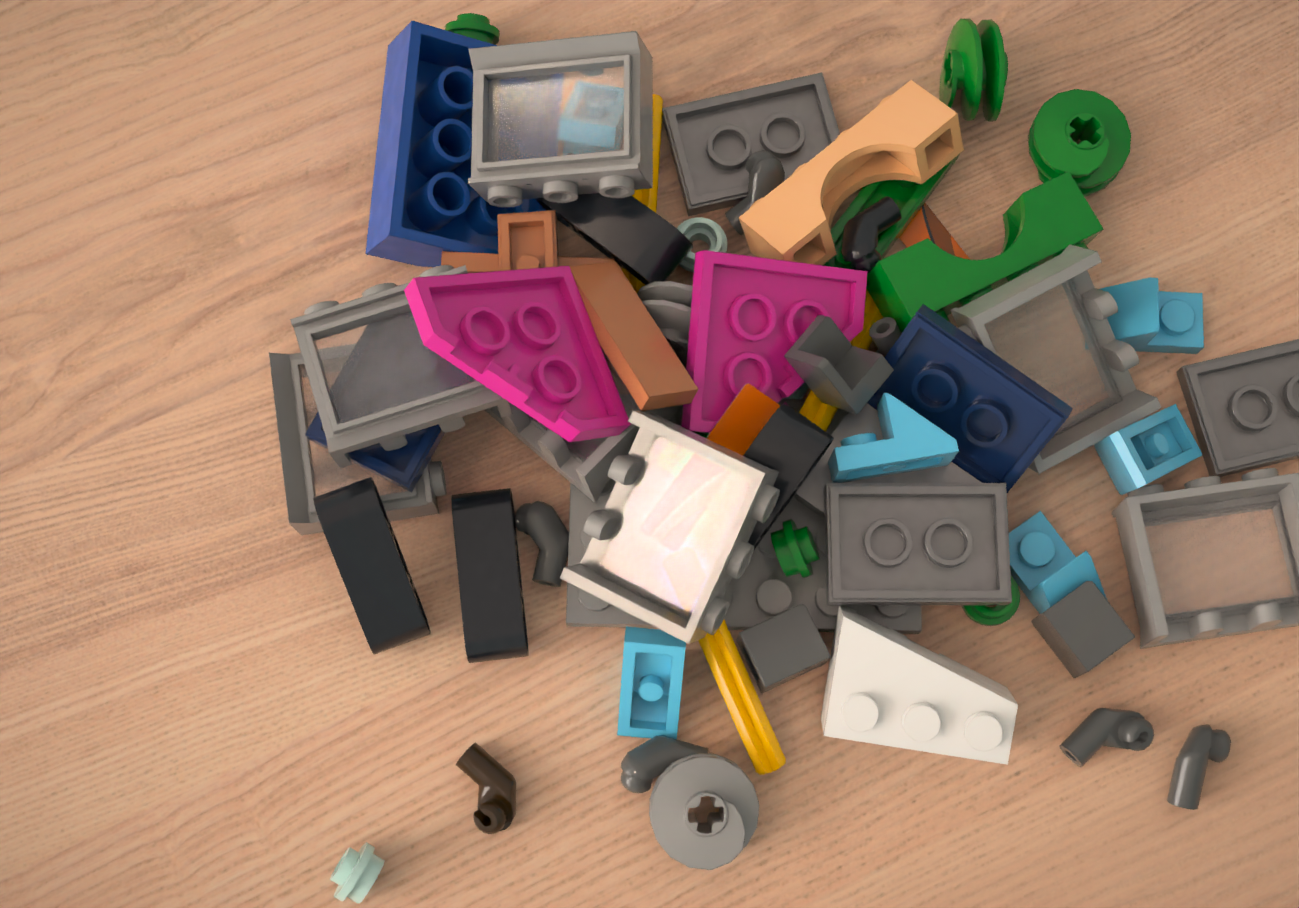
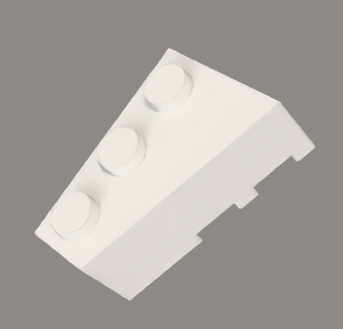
[821,605,1018,765]

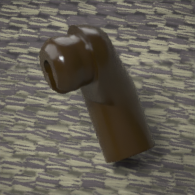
[456,742,516,834]

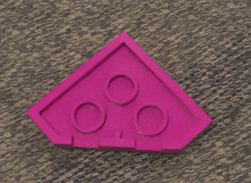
[681,250,868,434]
[404,266,631,443]

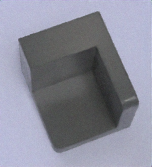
[784,315,894,415]
[1031,581,1135,678]
[736,604,831,693]

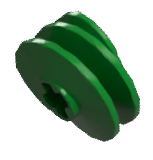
[939,18,1008,122]
[1028,89,1131,196]

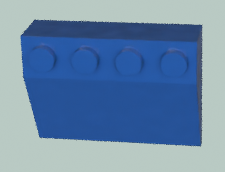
[365,21,565,267]

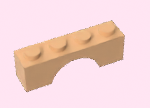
[739,80,964,265]

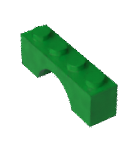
[866,171,1104,332]

